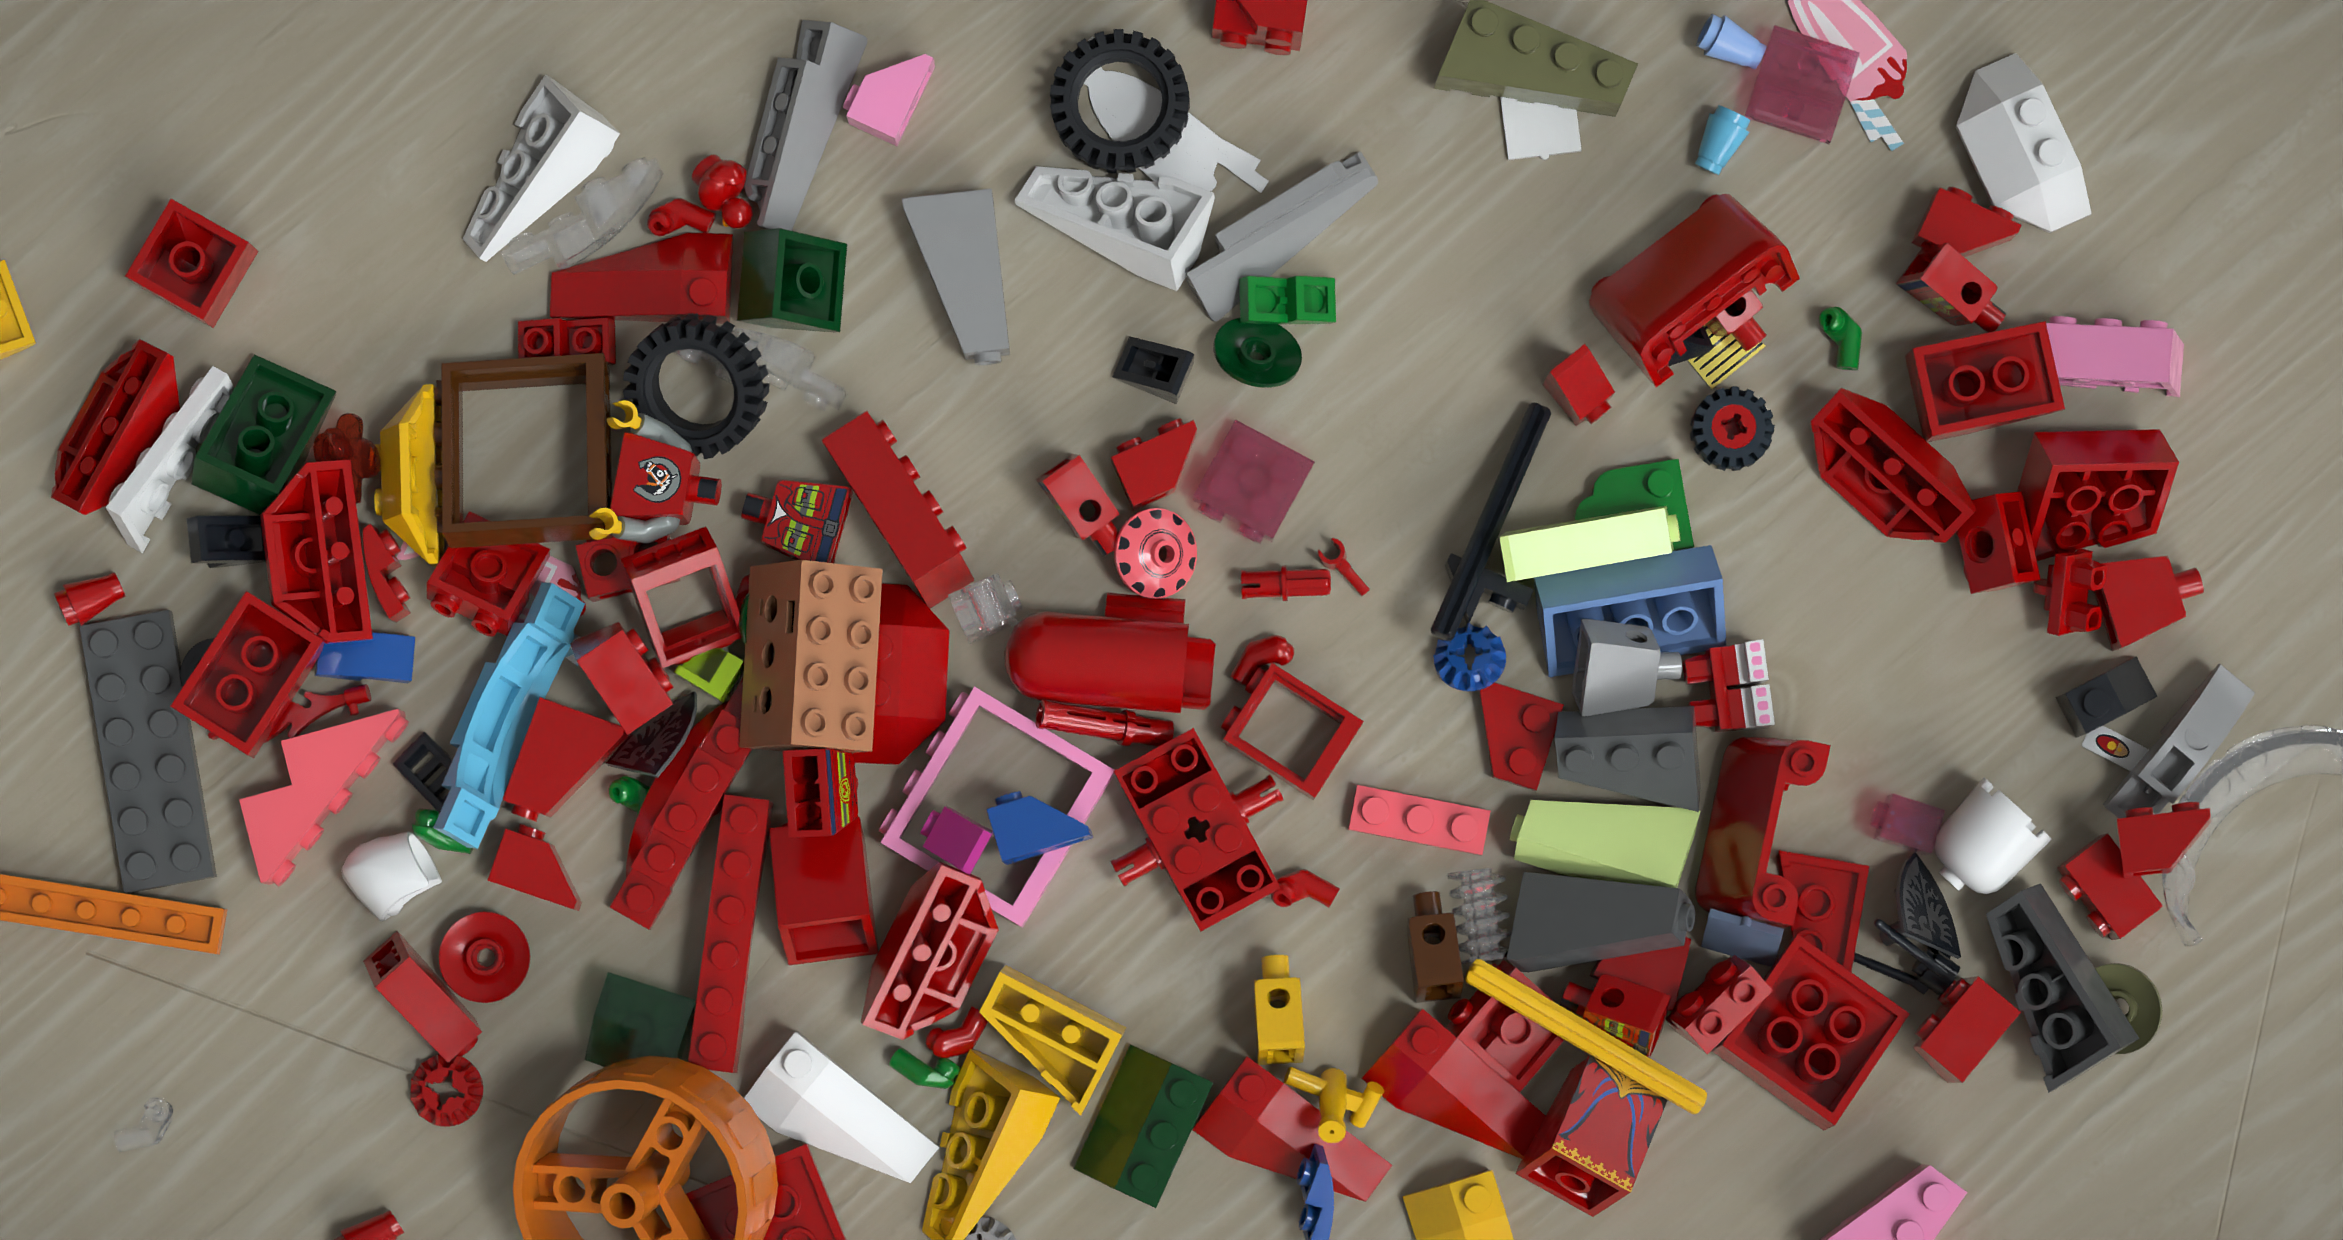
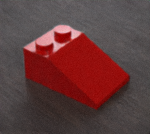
[1905,321,2065,442]

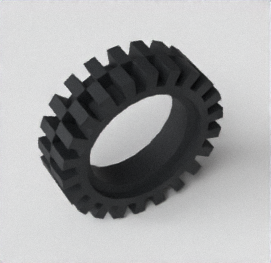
[1050,29,1190,174]
[623,314,770,459]

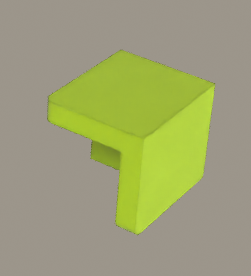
[674,648,744,703]

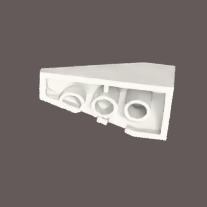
[744,1032,940,1183]

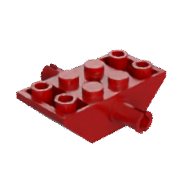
[1110,728,1284,932]

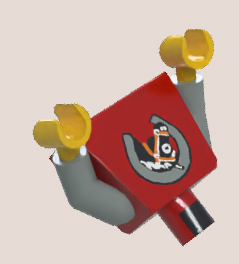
[589,400,722,543]

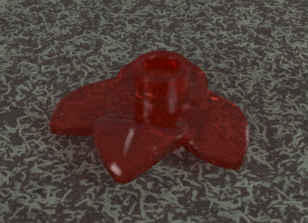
[313,413,381,504]

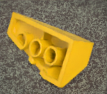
[1402,1169,1514,1240]

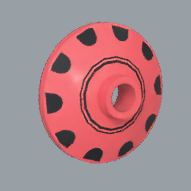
[1114,508,1197,599]

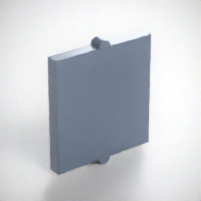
[1701,908,1784,967]

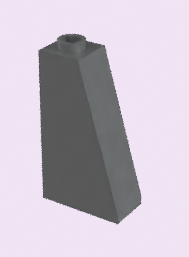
[1507,872,1695,973]

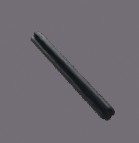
[1431,402,1551,641]

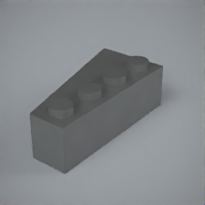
[1986,883,2140,1093]

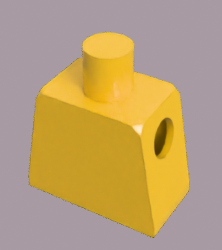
[1254,955,1305,1065]

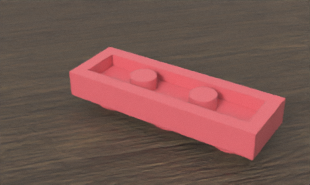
[1348,785,1491,856]

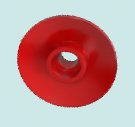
[439,912,531,1003]

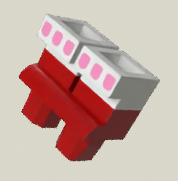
[1682,639,1775,732]

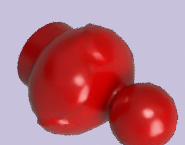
[691,155,753,229]

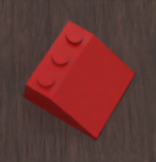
[1712,934,1910,1131]

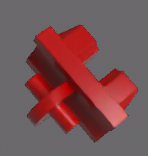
[2033,548,2107,636]

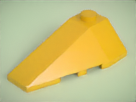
[922,1049,1060,1240]

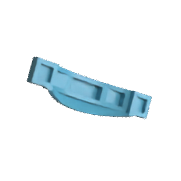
[433,582,585,849]

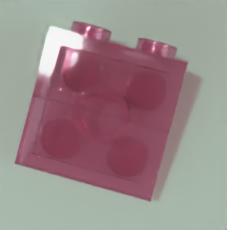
[1193,419,1315,544]

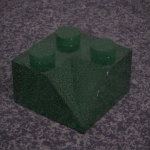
[585,972,696,1067]

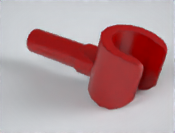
[1318,538,1370,596]

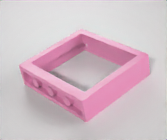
[879,686,1115,928]

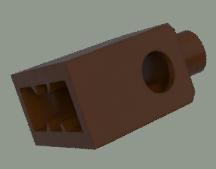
[1407,891,1464,1003]

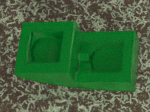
[1239,276,1336,324]

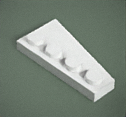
[106,366,234,553]

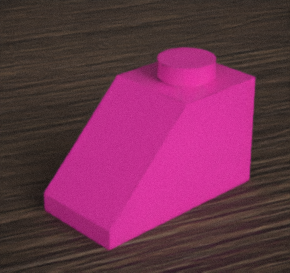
[920,805,993,875]

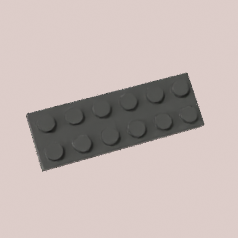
[79,610,217,894]

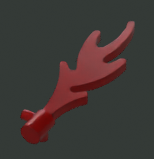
[208,684,371,743]

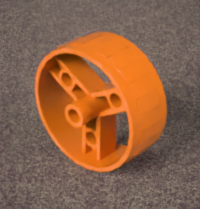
[513,1056,778,1240]

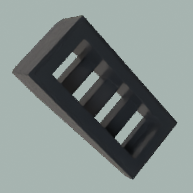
[393,732,453,814]

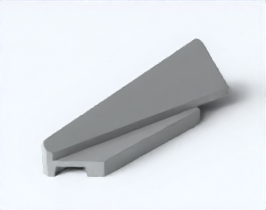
[744,20,867,231]
[1186,151,1378,322]

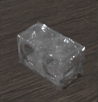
[948,573,1023,645]

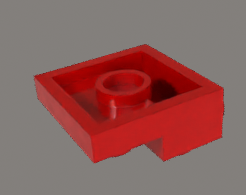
[427,511,550,637]
[1665,955,1773,1055]
[1446,960,1564,1093]

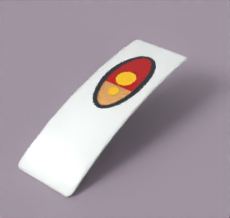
[2082,726,2149,771]

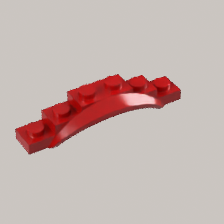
[610,678,753,930]

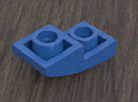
[314,632,415,684]
[1296,1144,1334,1240]

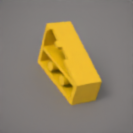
[979,965,1126,1116]

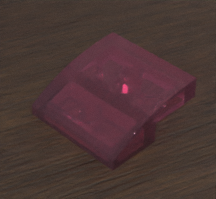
[1744,25,1860,144]

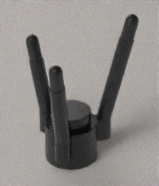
[1854,919,1960,995]

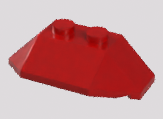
[51,339,180,515]
[1810,388,1977,543]
[260,460,373,644]
[853,584,950,765]
[861,862,999,1040]

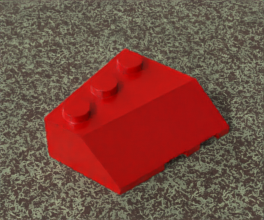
[2017,429,2179,561]

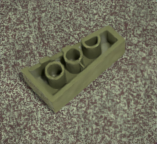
[1434,0,1638,117]

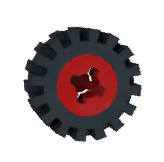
[1690,386,1775,471]

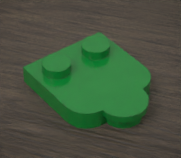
[1575,459,1694,551]

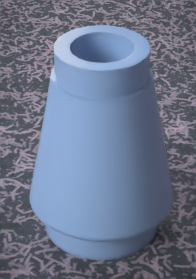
[1696,14,1767,69]

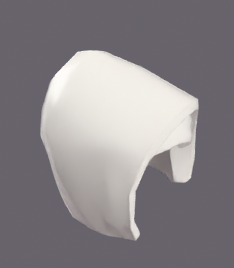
[341,831,442,921]

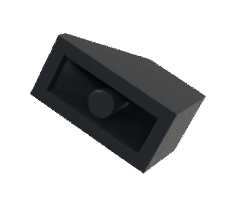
[2055,656,2158,738]

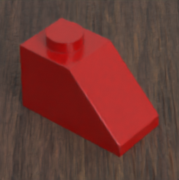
[1542,344,1615,426]
[487,824,582,911]

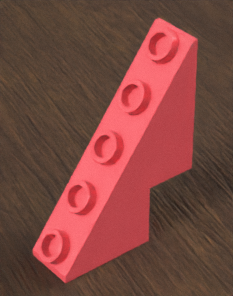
[239,709,409,887]

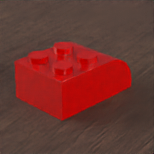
[170,591,325,759]

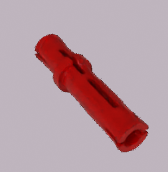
[1036,699,1174,747]

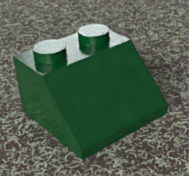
[737,228,847,333]

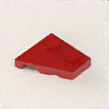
[1478,682,1564,792]

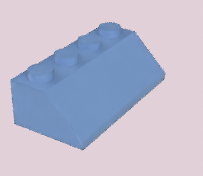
[1534,545,1726,677]

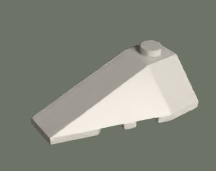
[463,75,620,262]
[1015,166,1215,291]

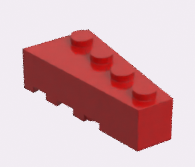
[821,411,975,609]

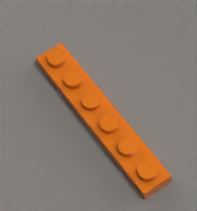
[0,874,228,955]

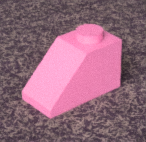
[843,54,935,146]

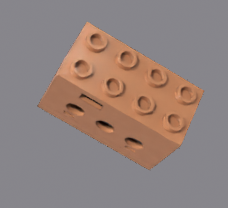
[739,560,883,753]

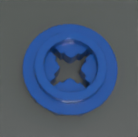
[1433,623,1506,691]

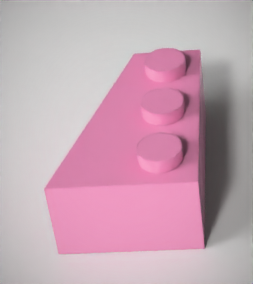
[1819,1164,1968,1240]

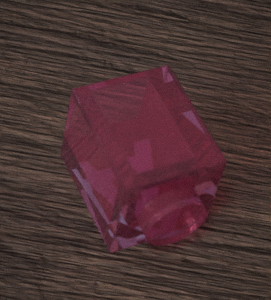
[1870,794,1945,856]

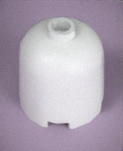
[1934,778,2051,894]

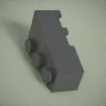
[1555,706,1701,812]

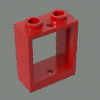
[621,526,742,668]
[1220,663,1364,800]

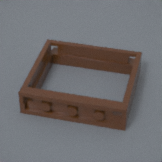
[434,353,613,548]

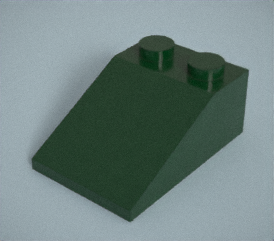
[191,354,336,515]

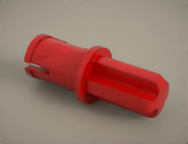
[1241,565,1331,601]

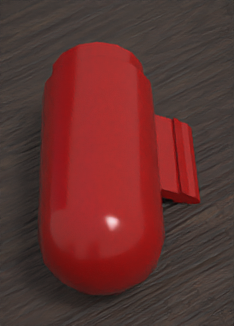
[1004,593,1216,714]

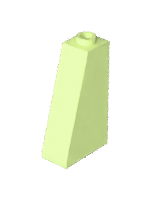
[1500,506,1681,582]
[1509,800,1701,888]

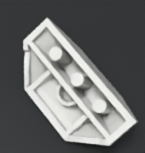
[1956,53,2092,233]

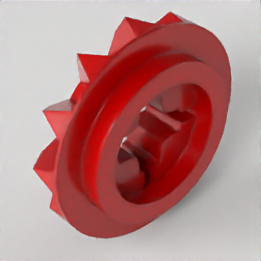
[410,1054,484,1127]

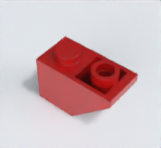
[1911,187,2022,257]
[1111,418,1197,511]
[2117,802,2211,878]

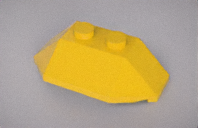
[373,384,445,568]

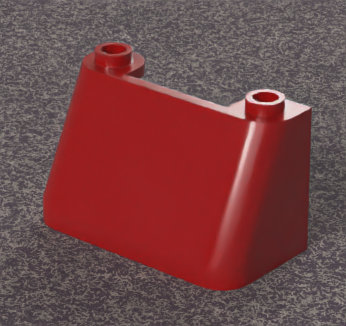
[1589,194,1800,388]
[1695,737,1831,928]

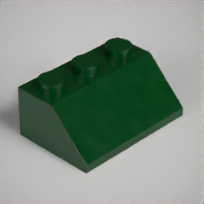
[1073,1044,1214,1208]

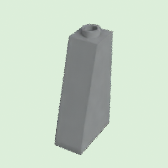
[902,189,1010,365]

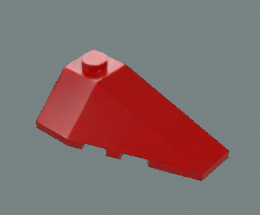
[550,233,733,324]
[1361,1008,1546,1159]
[1192,1056,1393,1202]

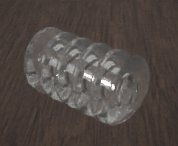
[1447,868,1512,964]

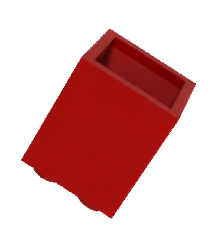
[769,817,879,966]

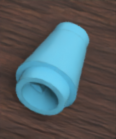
[1695,105,1751,175]

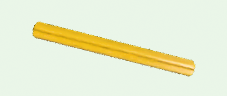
[1465,959,1707,1114]

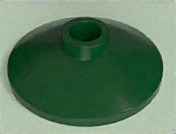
[1213,318,1302,388]

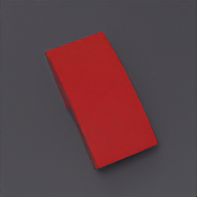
[518,318,616,365]
[363,523,411,623]

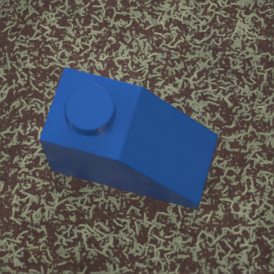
[986,791,1093,865]

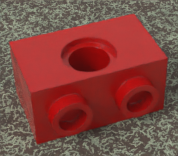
[1956,491,2041,594]

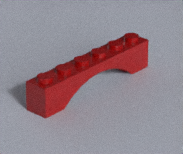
[688,794,774,1073]

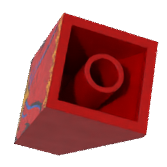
[1515,1056,1668,1217]

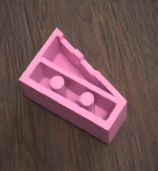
[2046,316,2184,397]

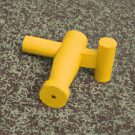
[1283,1067,1384,1143]

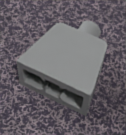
[1572,619,1682,716]

